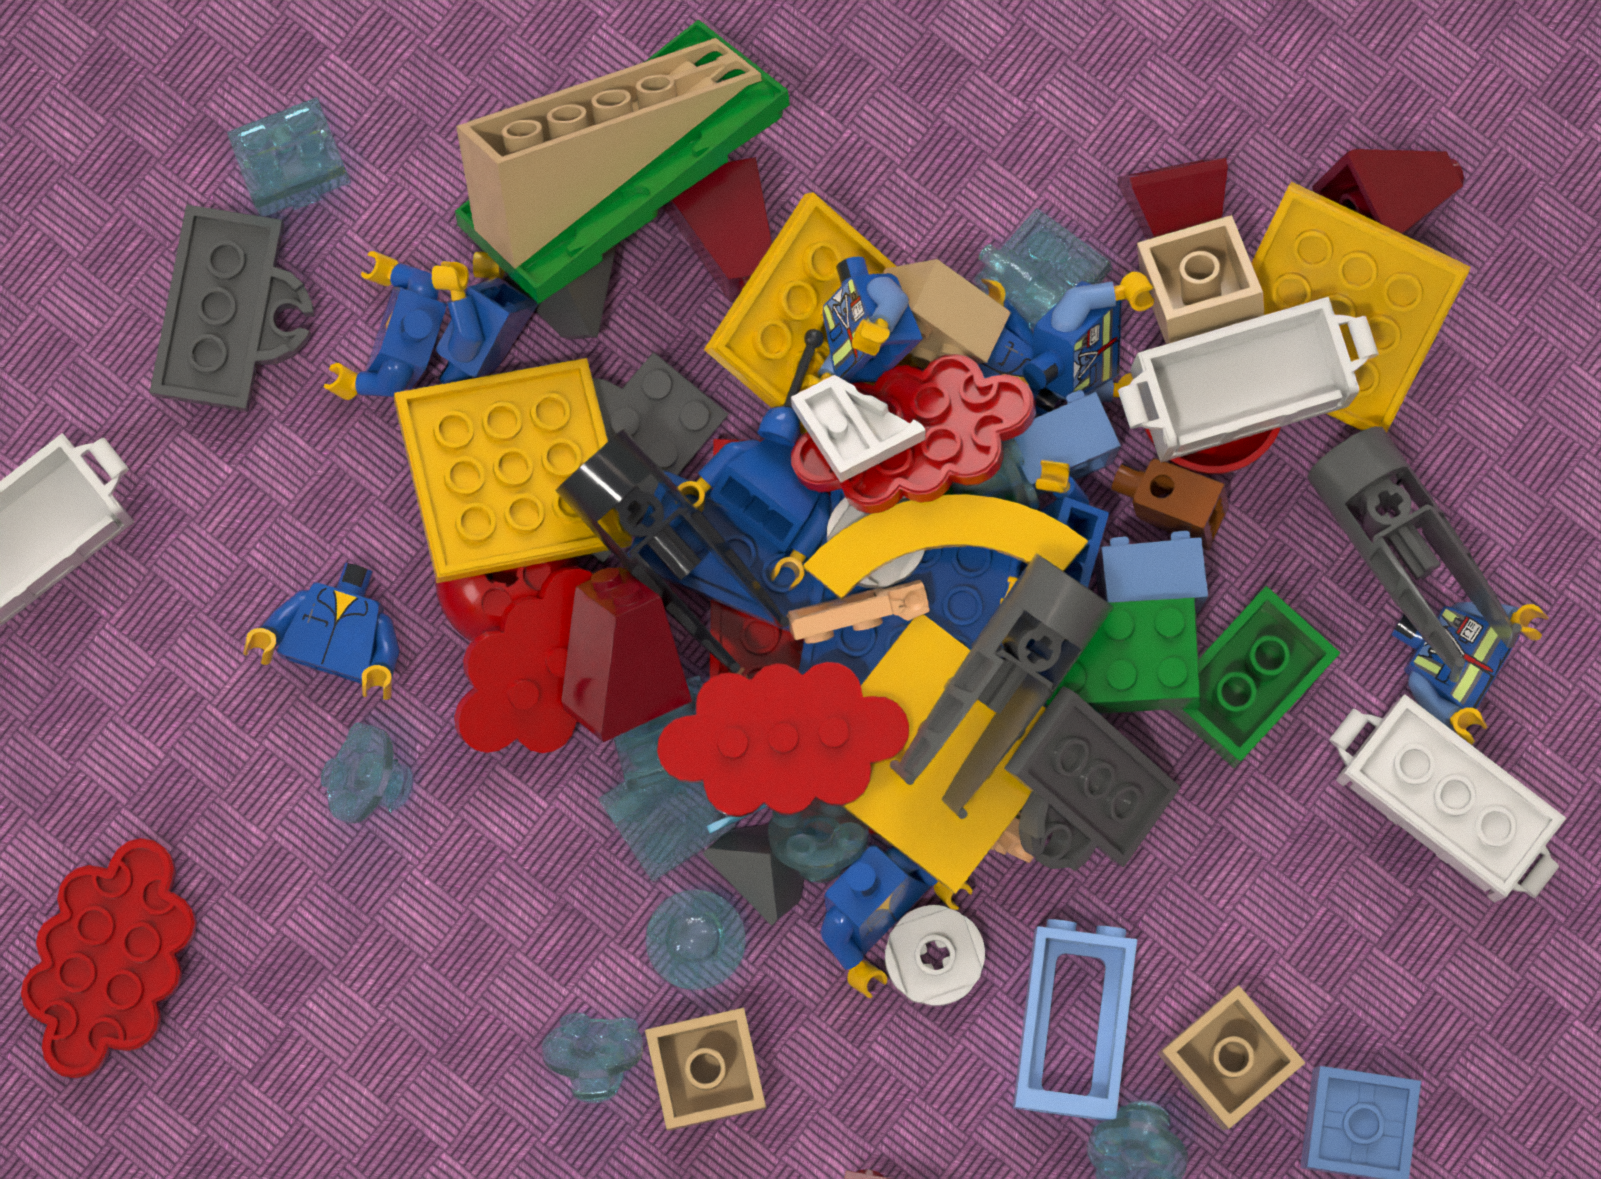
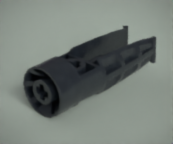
[555,428,790,673]

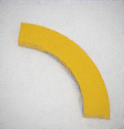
[803,494,1088,600]

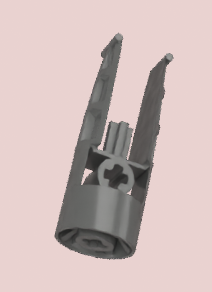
[1307,426,1522,682]
[890,553,1114,819]

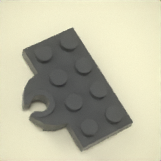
[150,204,315,412]
[590,352,729,565]
[1004,686,1181,871]

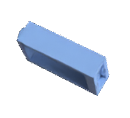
[1013,919,1137,1122]

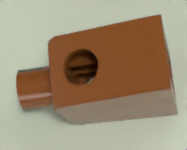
[1111,458,1229,551]

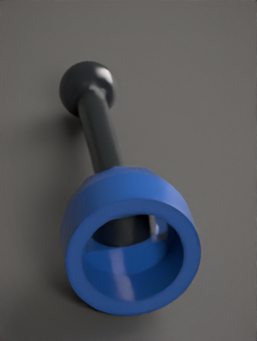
[757,329,824,447]

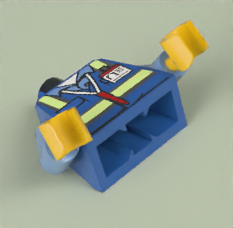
[799,257,923,393]
[1023,272,1154,402]
[1391,602,1549,745]

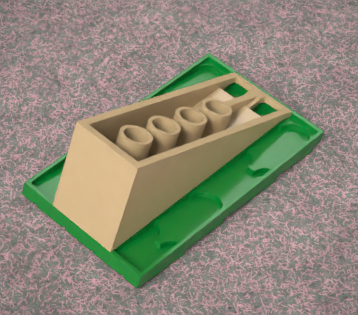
[455,19,790,304]

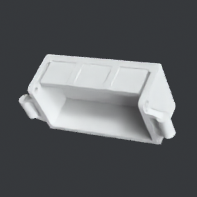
[1118,297,1379,463]
[0,433,134,627]
[1329,695,1566,903]

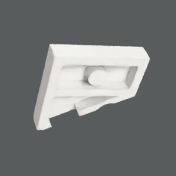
[791,375,926,482]

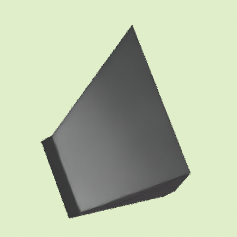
[504,244,617,340]
[703,820,814,926]

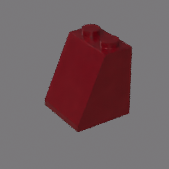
[663,157,772,302]
[561,567,692,743]

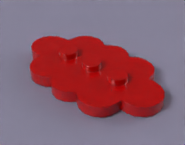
[791,354,1036,514]
[454,566,630,753]
[657,662,909,817]
[21,838,197,1079]

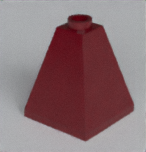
[1312,149,1464,235]
[1117,158,1228,240]

